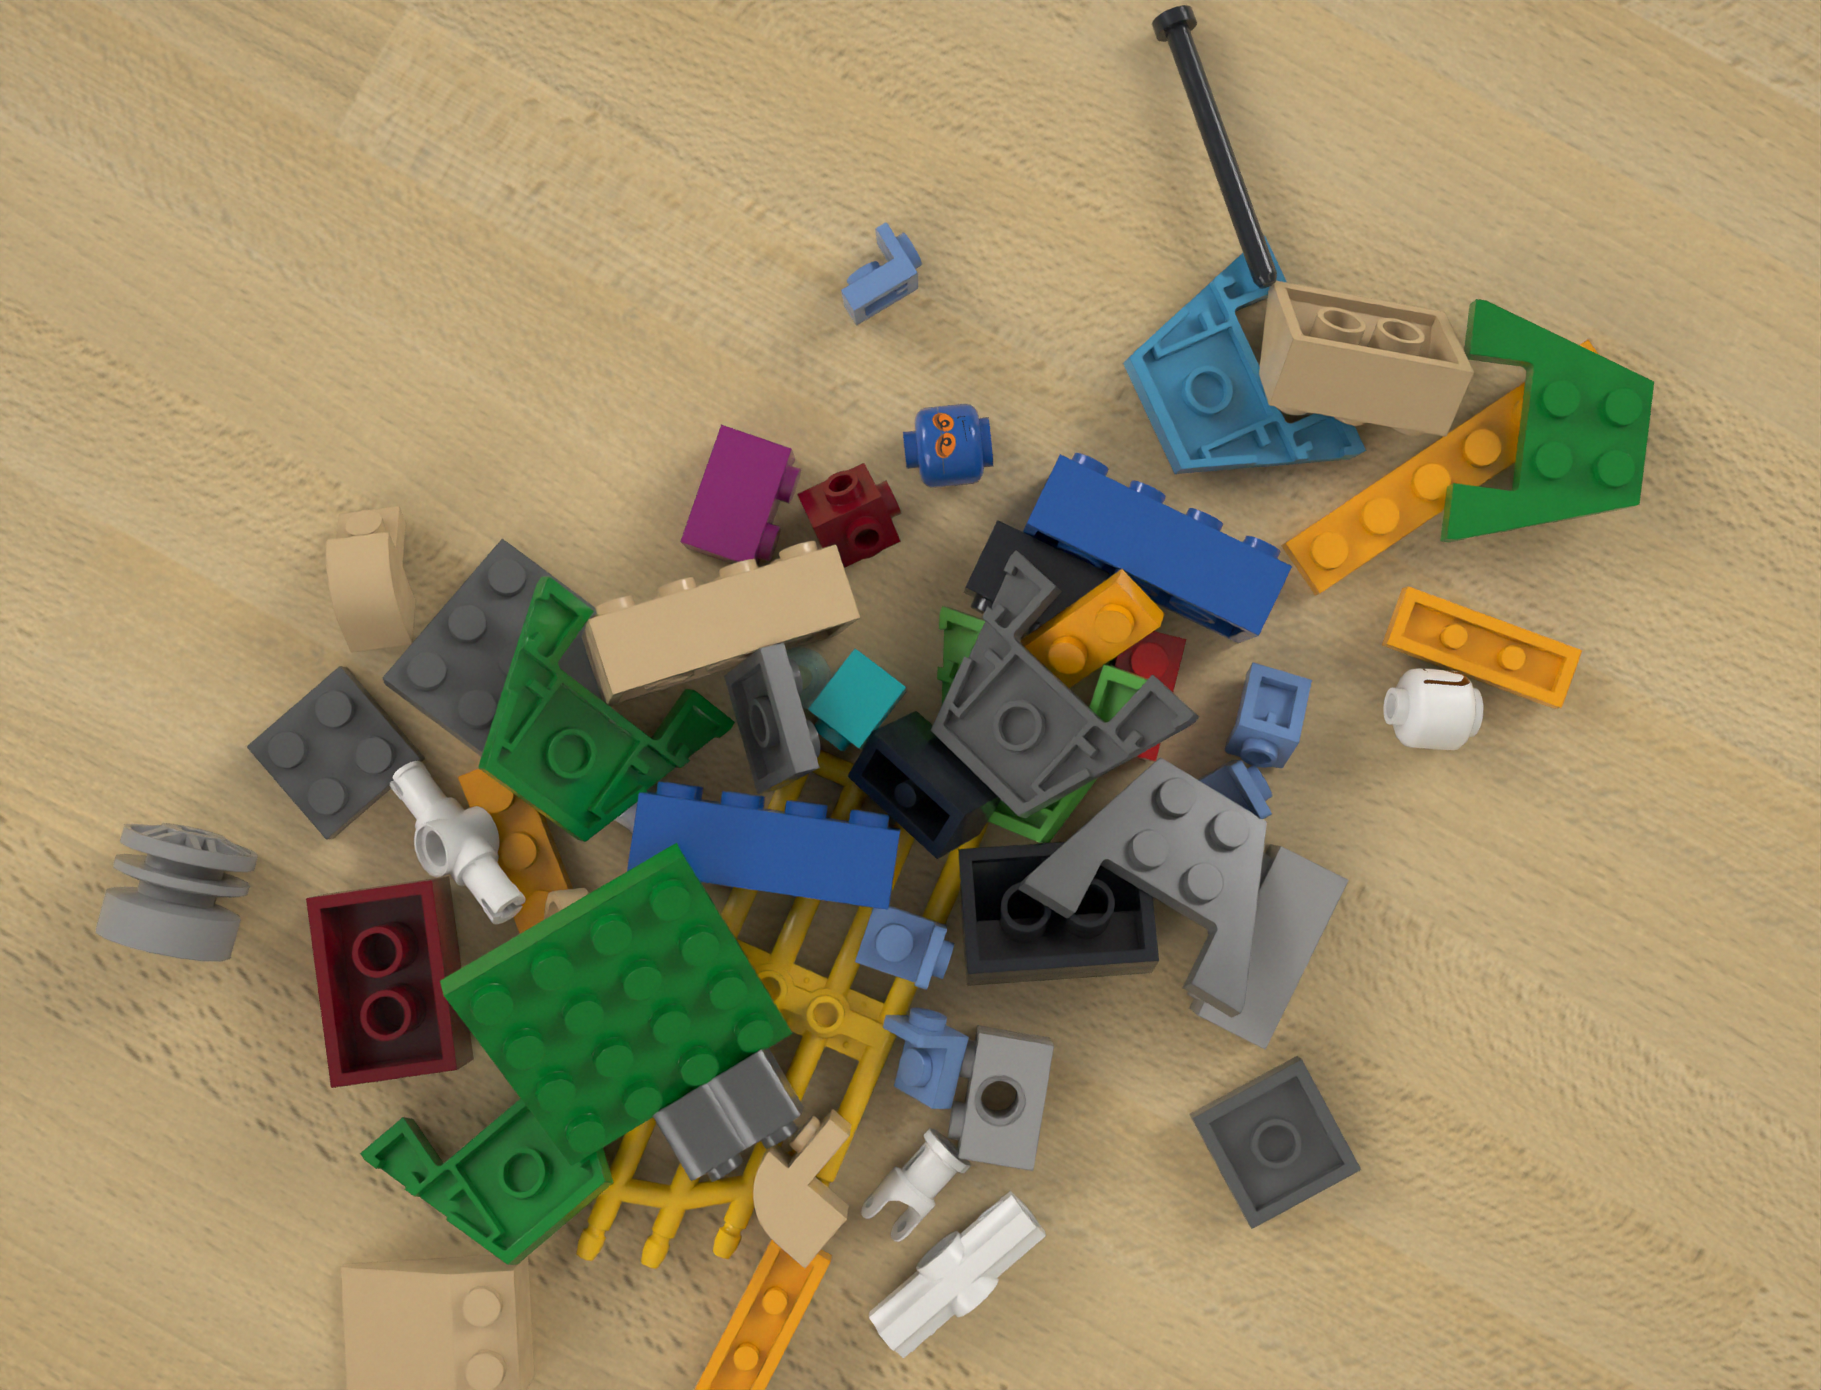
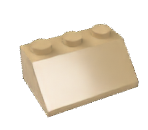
[1259,281,1474,437]

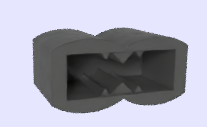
[653,1048,804,1182]

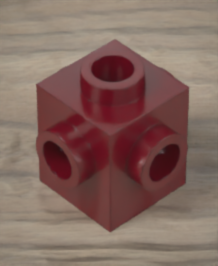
[797,463,902,568]

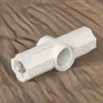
[869,1190,1046,1358]

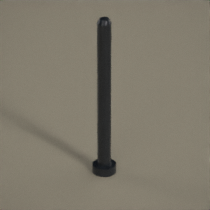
[1152,5,1277,289]

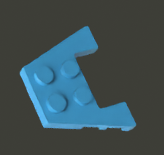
[1123,236,1366,474]

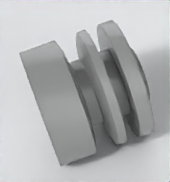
[96,823,258,962]

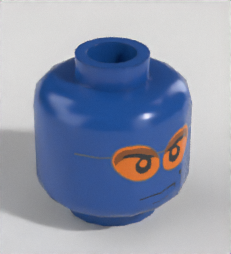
[903,404,993,488]

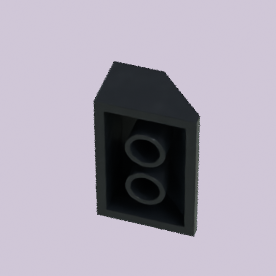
[958,842,1159,986]

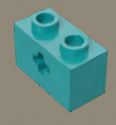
[808,648,907,752]

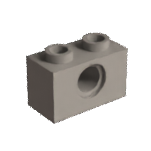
[948,1025,1054,1171]

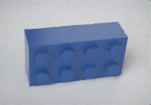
[1023,453,1292,644]
[627,782,901,910]

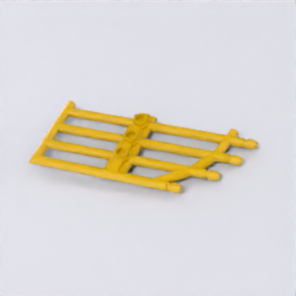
[576,749,989,1269]

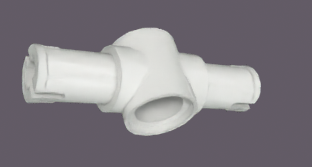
[390,761,526,924]

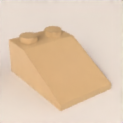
[341,1255,535,1390]

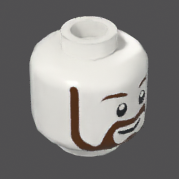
[1384,668,1483,750]

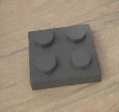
[724,643,820,795]
[247,666,425,840]
[1189,1056,1361,1229]

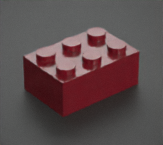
[306,876,474,1088]

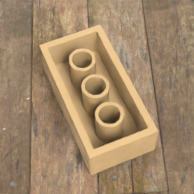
[582,541,860,706]

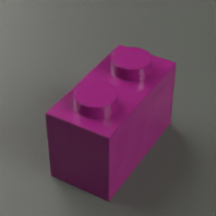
[680,424,801,567]

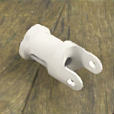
[861,1128,971,1242]

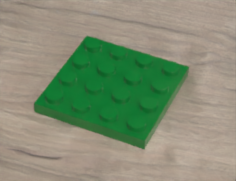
[440,843,793,1166]

